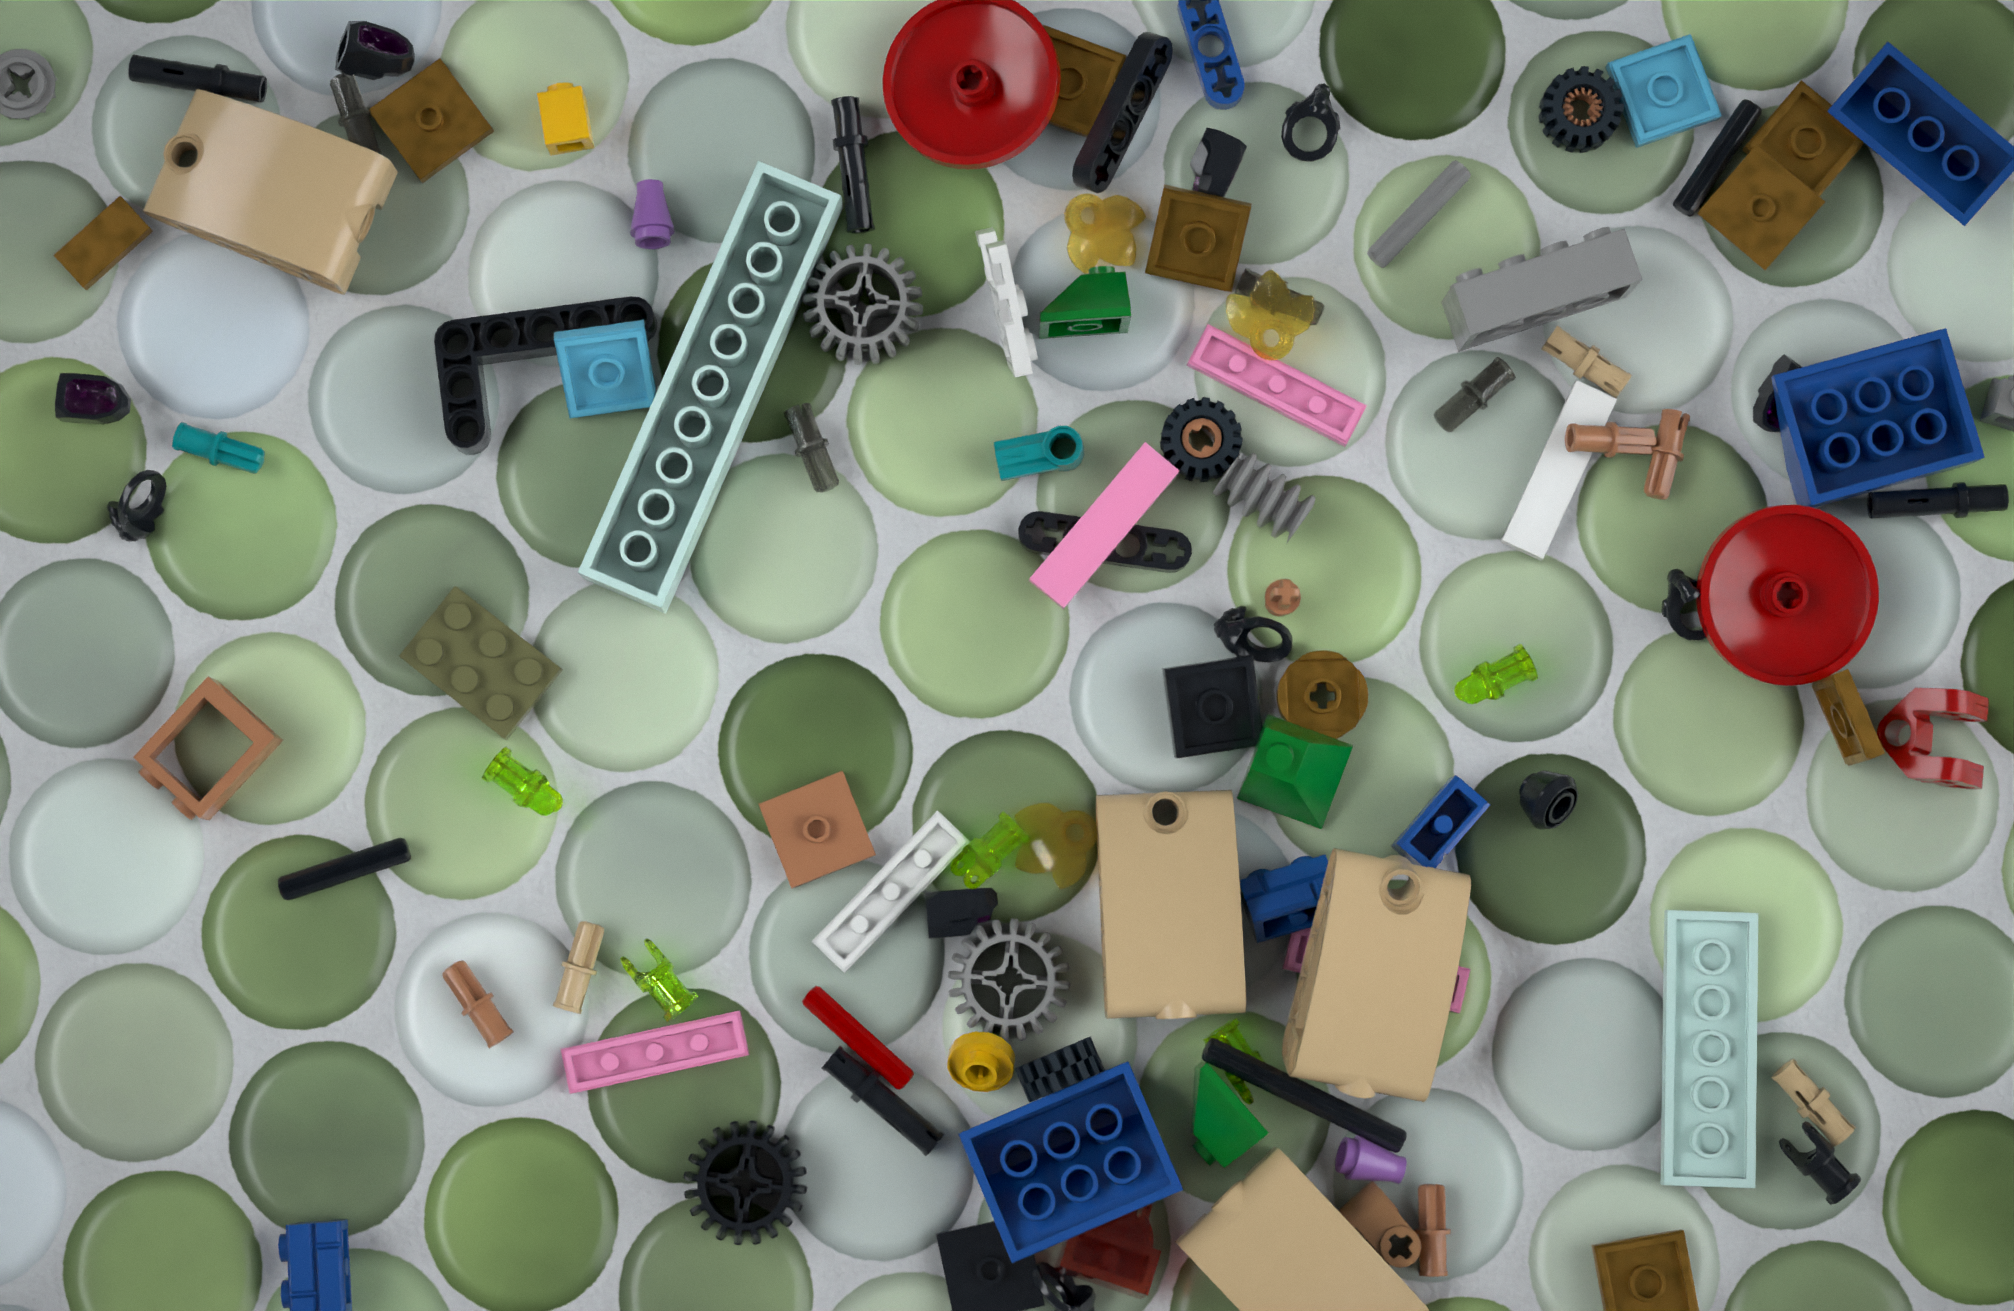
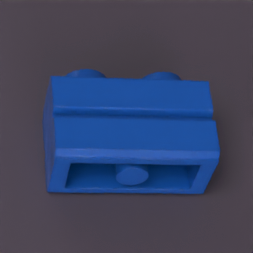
[1391,775,1490,868]
[1240,854,1328,943]
[278,1219,352,1311]

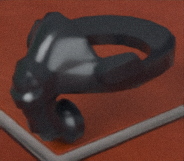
[1281,83,1341,162]
[107,470,167,542]
[1661,569,1706,640]
[1214,605,1293,663]
[1032,1262,1096,1311]

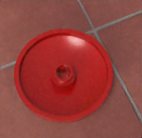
[882,0,1061,170]
[1696,505,1879,686]

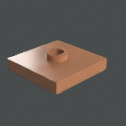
[758,771,876,889]

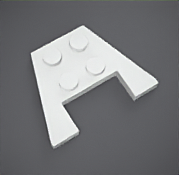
[975,227,1038,377]

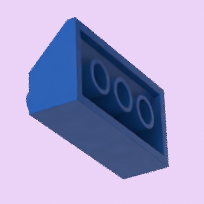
[1827,41,2014,226]

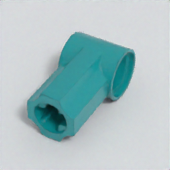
[993,426,1084,481]

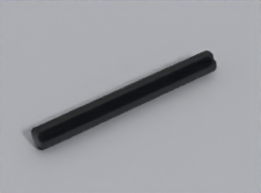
[1202,1038,1407,1153]

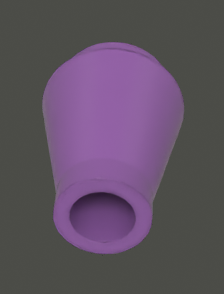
[630,179,675,249]
[1335,1135,1407,1184]

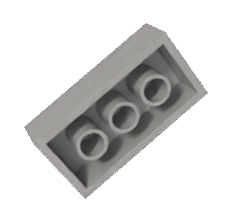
[1441,227,1642,352]

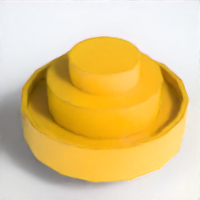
[947,1031,1015,1092]

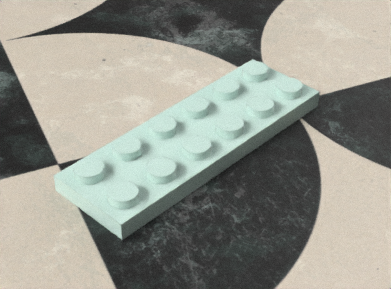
[1660,910,1759,1188]

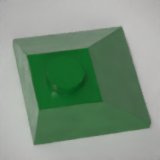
[1038,266,1131,339]
[1237,715,1353,829]
[1191,1061,1269,1168]

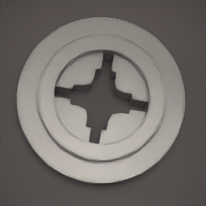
[0,49,57,120]

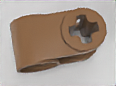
[1338,1181,1421,1268]

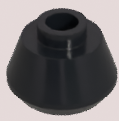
[1519,770,1578,830]

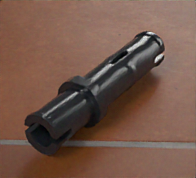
[128,54,267,103]
[831,96,875,234]
[1867,482,2009,519]
[821,1046,945,1156]

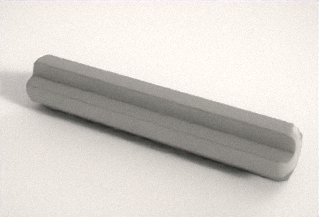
[1367,160,1471,268]

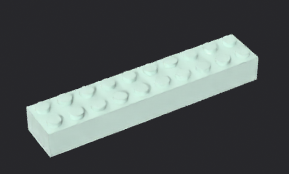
[578,161,843,614]

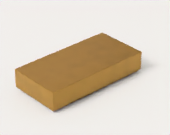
[53,196,153,290]

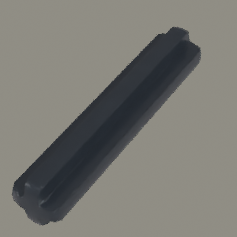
[1673,99,1762,217]
[278,838,411,901]

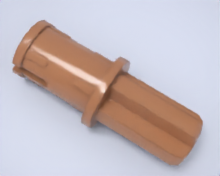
[1643,409,1690,500]
[1565,422,1657,458]
[1264,579,1301,617]
[442,960,514,1049]
[1414,1184,1451,1277]

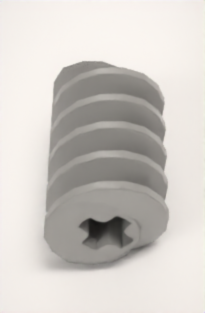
[1213,453,1316,544]

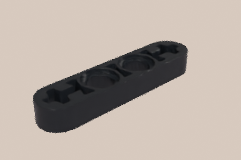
[1072,32,1173,193]
[1018,511,1192,573]

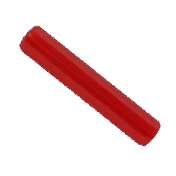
[802,986,914,1090]

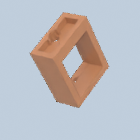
[133,676,283,821]

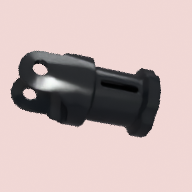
[1779,1121,1861,1205]

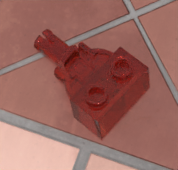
[1054,1204,1161,1299]

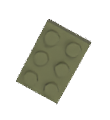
[399,586,563,740]

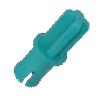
[172,422,265,474]

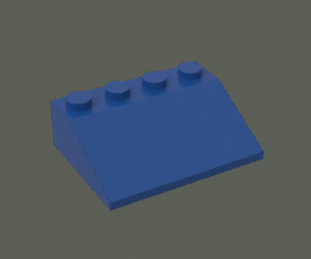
[1771,328,1985,508]
[958,1061,1183,1263]

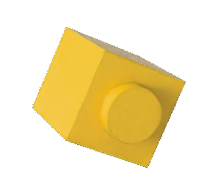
[537,82,594,156]

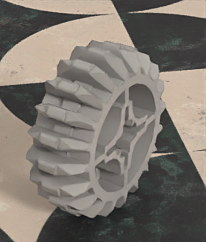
[802,244,923,365]
[948,918,1071,1042]

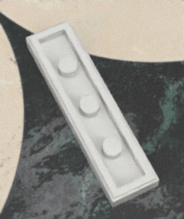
[1500,380,1617,561]
[812,810,970,973]

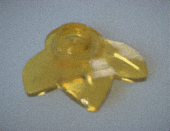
[1064,193,1146,274]
[1226,270,1315,360]
[1014,803,1098,889]

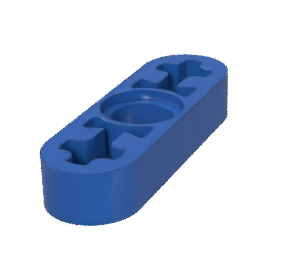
[1177,0,1245,110]

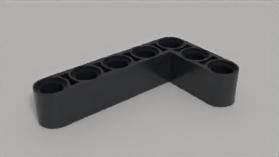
[434,296,658,455]

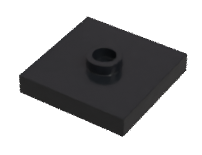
[1162,655,1263,758]
[936,1221,1045,1311]

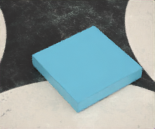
[1605,34,1722,148]
[554,320,657,419]

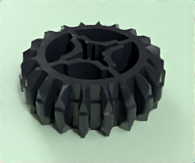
[684,1120,808,1245]

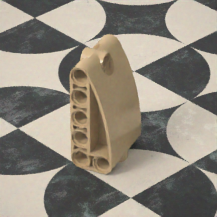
[143,89,398,295]
[1096,790,1246,1019]
[1282,848,1471,1102]
[1175,1146,1430,1311]

